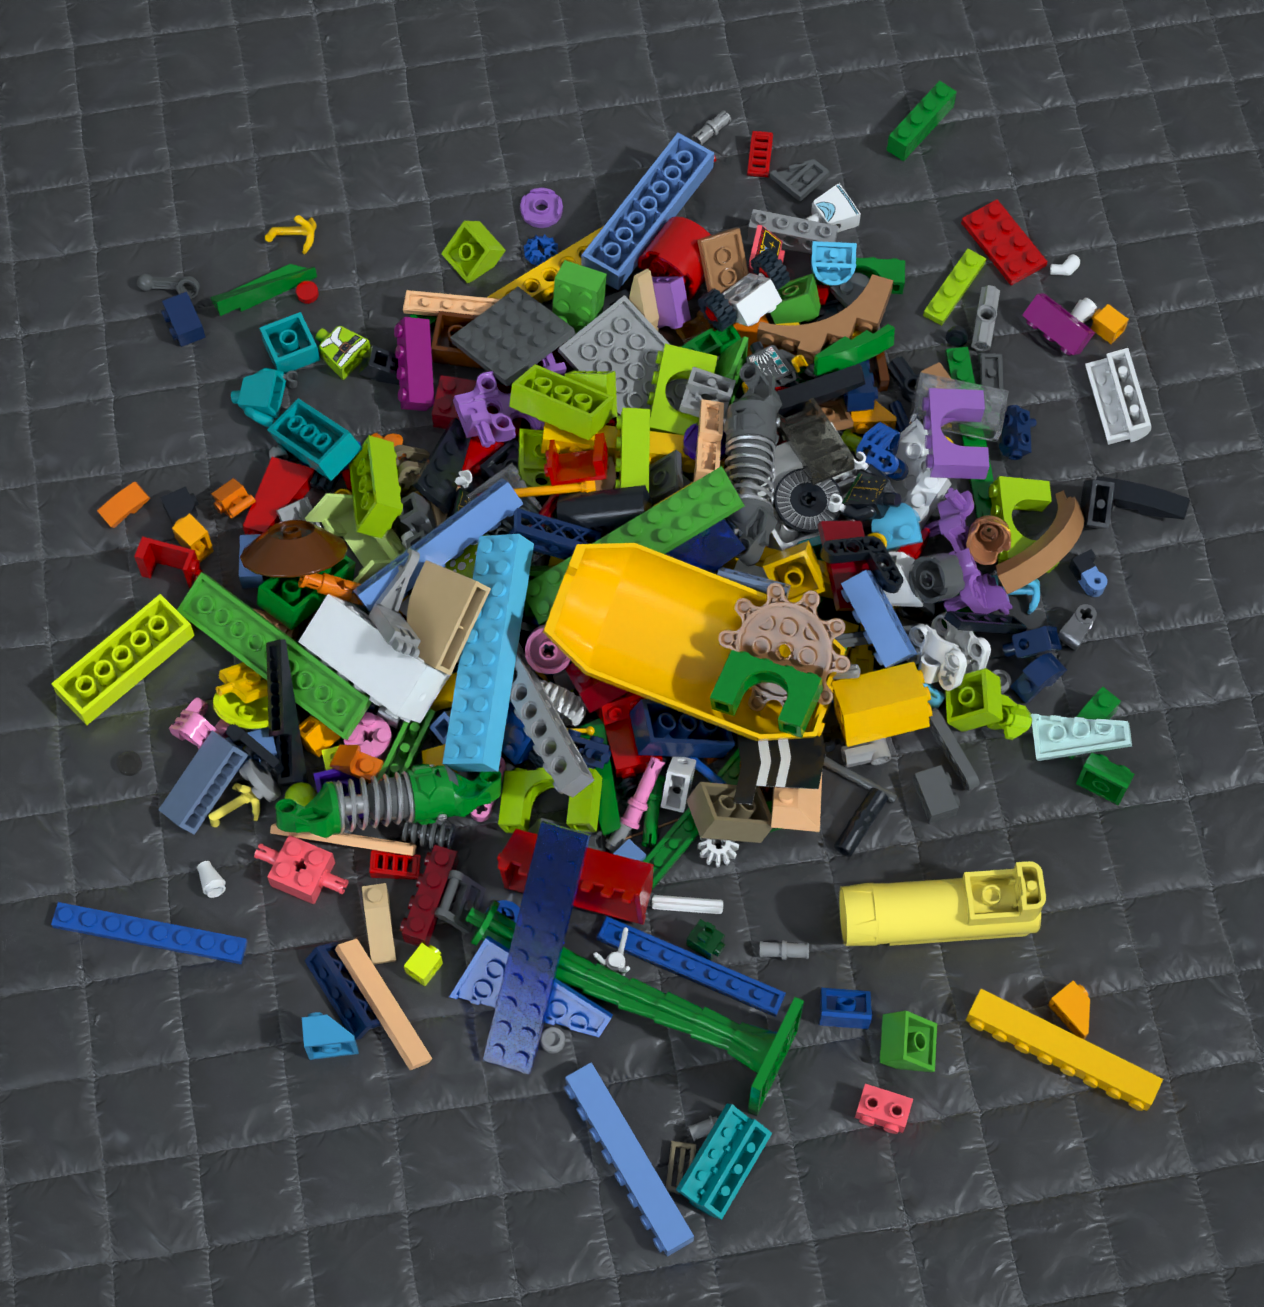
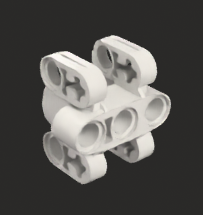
[907,612,991,691]

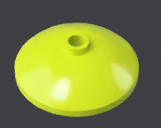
[213,692,269,730]

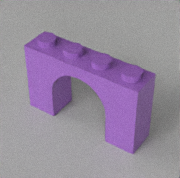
[922,388,990,479]

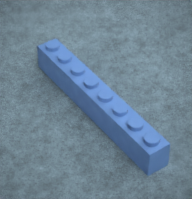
[353,478,523,613]
[564,1062,694,1257]

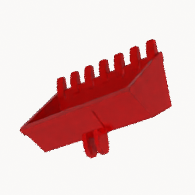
[497,829,654,925]

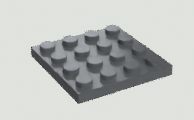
[450,287,575,386]

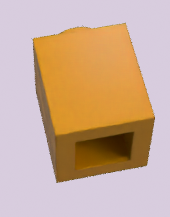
[1091,304,1129,344]

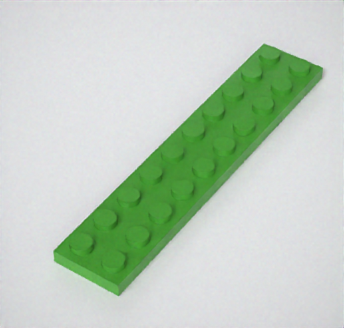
[526,466,745,626]
[177,572,372,740]

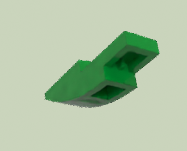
[681,325,741,356]

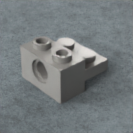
[679,367,736,419]

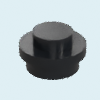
[946,326,968,347]

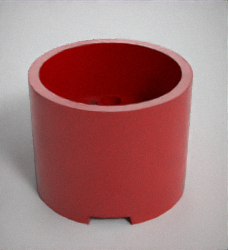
[638,217,711,301]

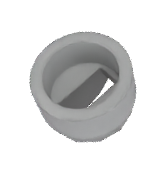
[269,445,289,461]

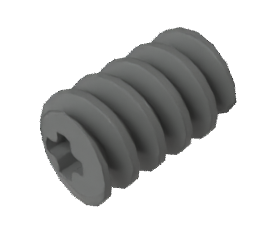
[402,820,456,849]

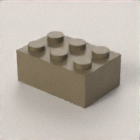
[687,782,772,843]

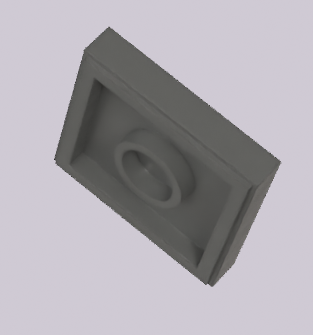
[649,450,683,507]

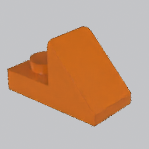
[330,745,384,783]

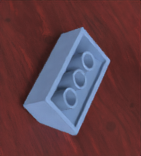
[841,570,917,668]

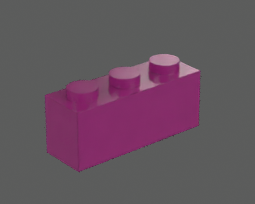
[1022,293,1095,356]

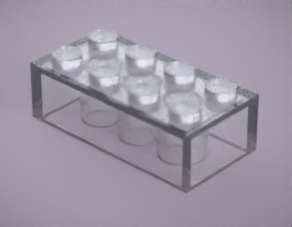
[909,372,1009,442]

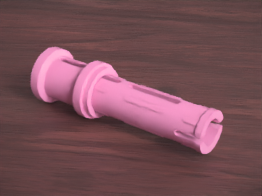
[620,756,665,829]

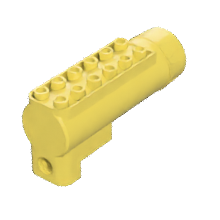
[839,861,1046,946]

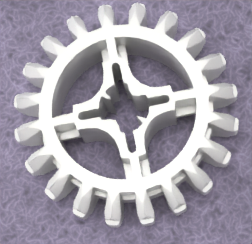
[540,680,587,726]

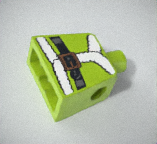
[315,326,370,380]

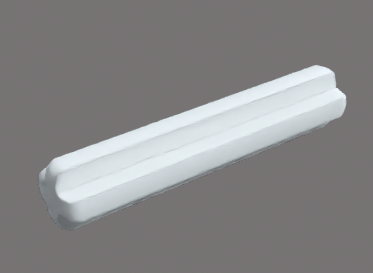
[651,895,723,914]

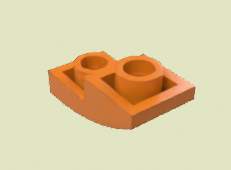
[97,482,150,528]

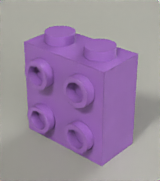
[652,276,691,329]

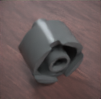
[909,553,965,604]

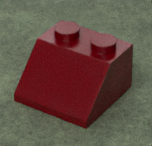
[565,662,628,713]

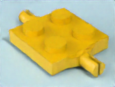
[216,662,268,704]

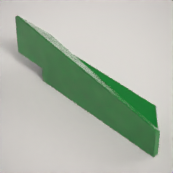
[210,264,317,316]
[578,718,621,836]

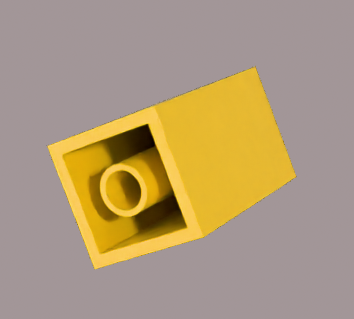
[831,662,932,747]

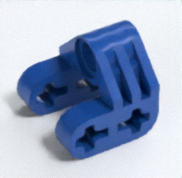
[856,422,909,481]

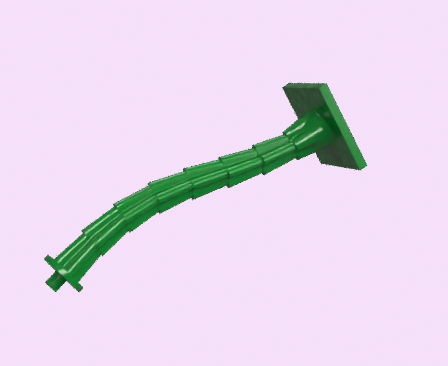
[465,900,804,1116]

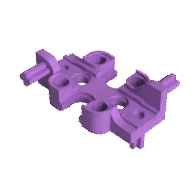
[453,352,567,448]
[924,488,1012,615]

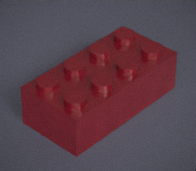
[432,375,526,440]

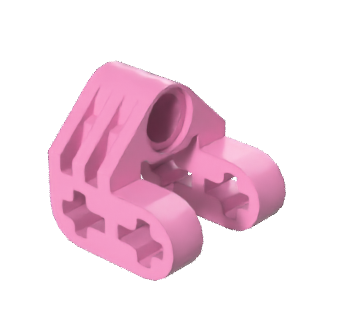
[169,697,230,749]

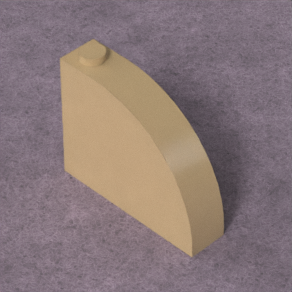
[407,560,491,676]

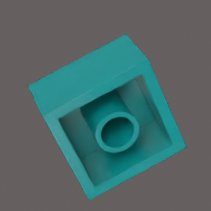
[259,312,320,374]

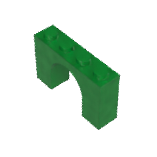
[710,650,823,738]

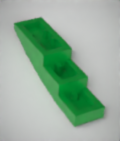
[814,324,895,376]

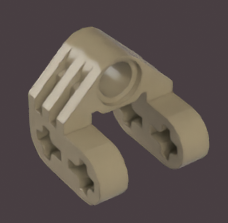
[394,445,430,496]

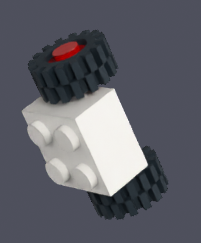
[698,249,790,332]

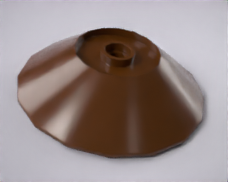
[240,520,348,578]

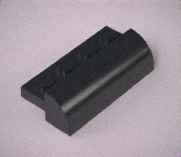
[557,485,653,540]

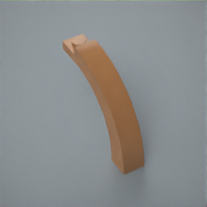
[996,490,1084,594]

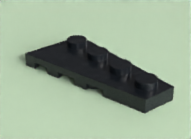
[412,418,471,514]

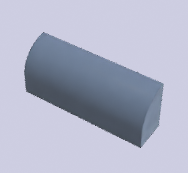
[158,730,248,835]

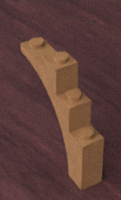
[757,274,893,365]

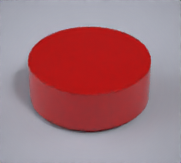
[296,281,319,304]

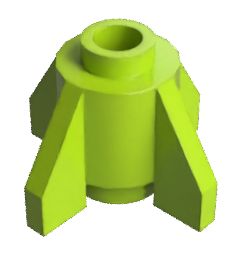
[987,694,1032,740]

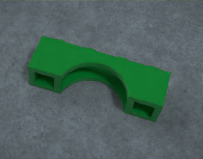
[816,257,905,294]

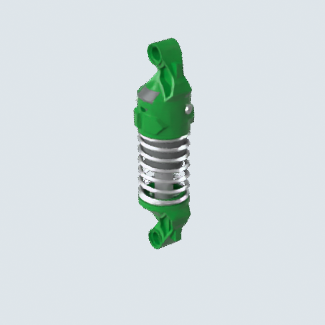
[275,764,501,838]

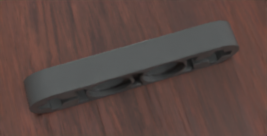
[929,708,980,791]

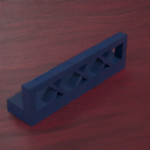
[508,508,601,560]
[304,941,381,1040]

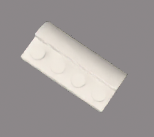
[1085,348,1151,445]

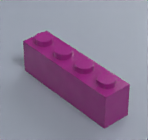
[394,317,434,411]

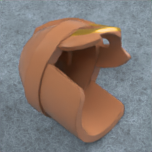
[966,516,1011,565]

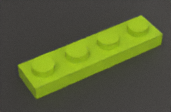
[923,249,987,326]

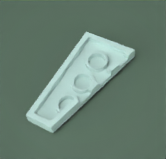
[1031,714,1132,761]

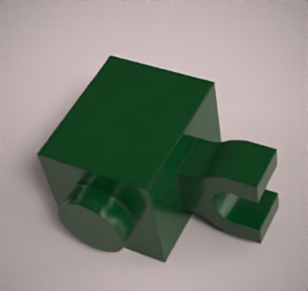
[686,919,726,961]

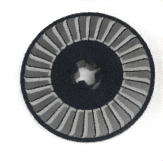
[774,468,843,534]

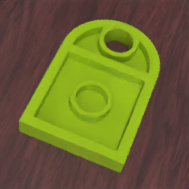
[518,428,551,488]

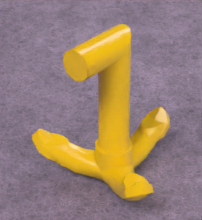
[265,215,317,254]

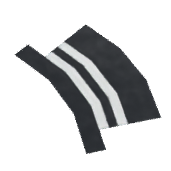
[733,733,826,804]

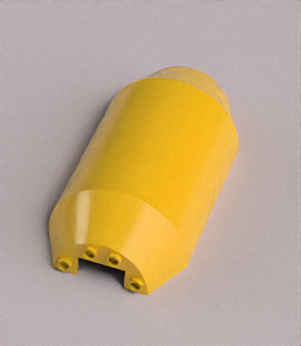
[543,543,846,741]

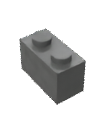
[912,765,960,824]

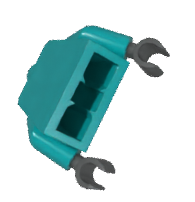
[231,368,298,428]

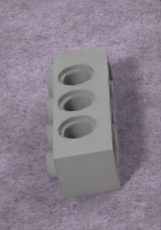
[747,209,838,254]

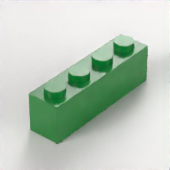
[887,81,957,162]

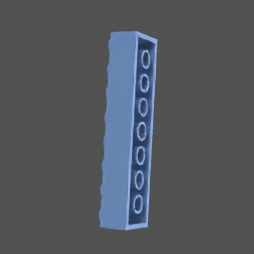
[581,133,714,290]

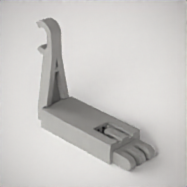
[368,548,421,658]

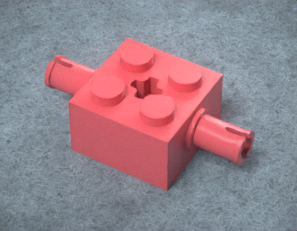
[254,835,348,904]

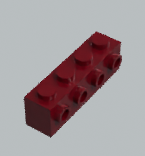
[400,845,459,947]

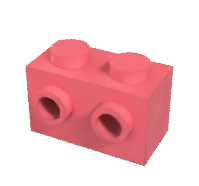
[855,1084,913,1134]

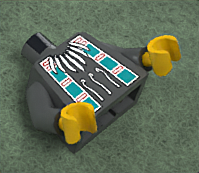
[741,341,808,394]

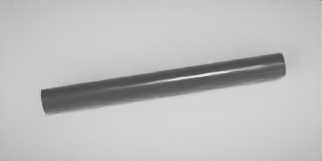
[823,756,898,803]

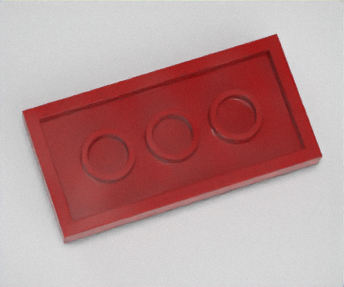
[961,199,1048,286]

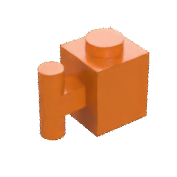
[211,478,256,518]

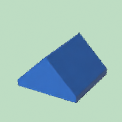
[819,987,872,1029]

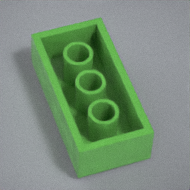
[552,260,607,343]

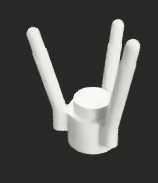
[593,927,630,976]

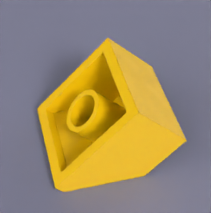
[763,540,825,602]

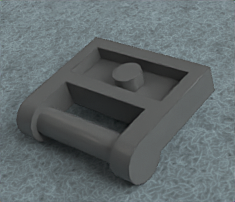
[434,870,486,933]

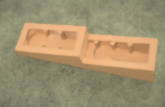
[693,399,724,483]

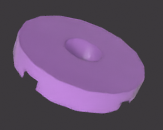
[520,188,563,228]

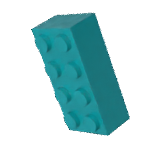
[267,398,362,481]

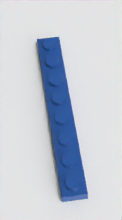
[51,902,248,965]

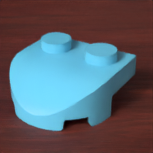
[811,241,857,286]
[871,502,923,551]

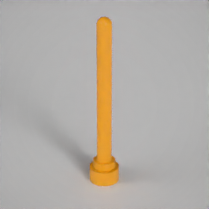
[514,481,596,498]

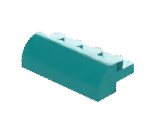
[676,1103,772,1220]

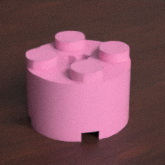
[525,624,570,674]
[344,712,393,763]

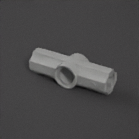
[971,285,1000,352]

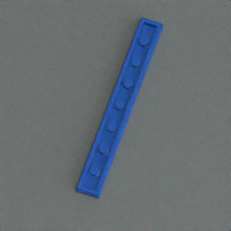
[596,916,786,1017]

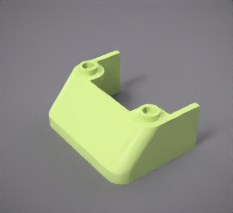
[305,493,406,584]

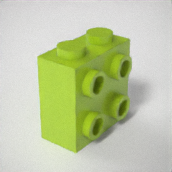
[565,370,617,423]

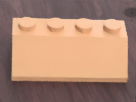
[771,775,822,832]

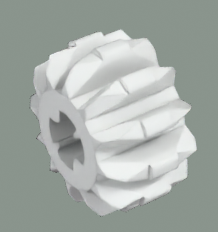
[698,837,739,868]

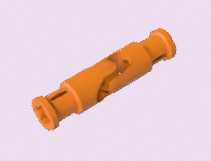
[298,573,364,606]

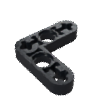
[820,536,904,594]

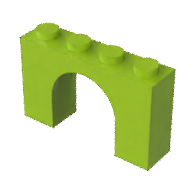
[647,343,718,435]
[989,476,1059,573]
[498,768,603,833]

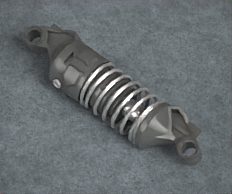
[723,362,782,566]

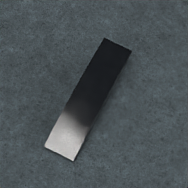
[1096,476,1190,520]

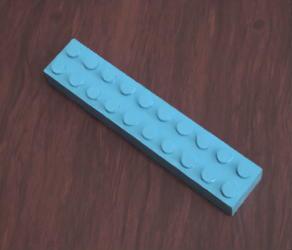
[442,534,534,772]

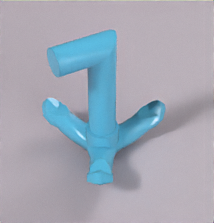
[990,575,1040,615]

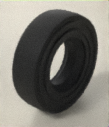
[893,602,935,621]

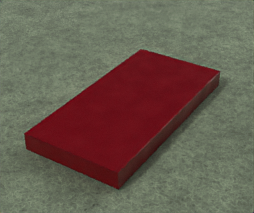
[817,521,871,611]

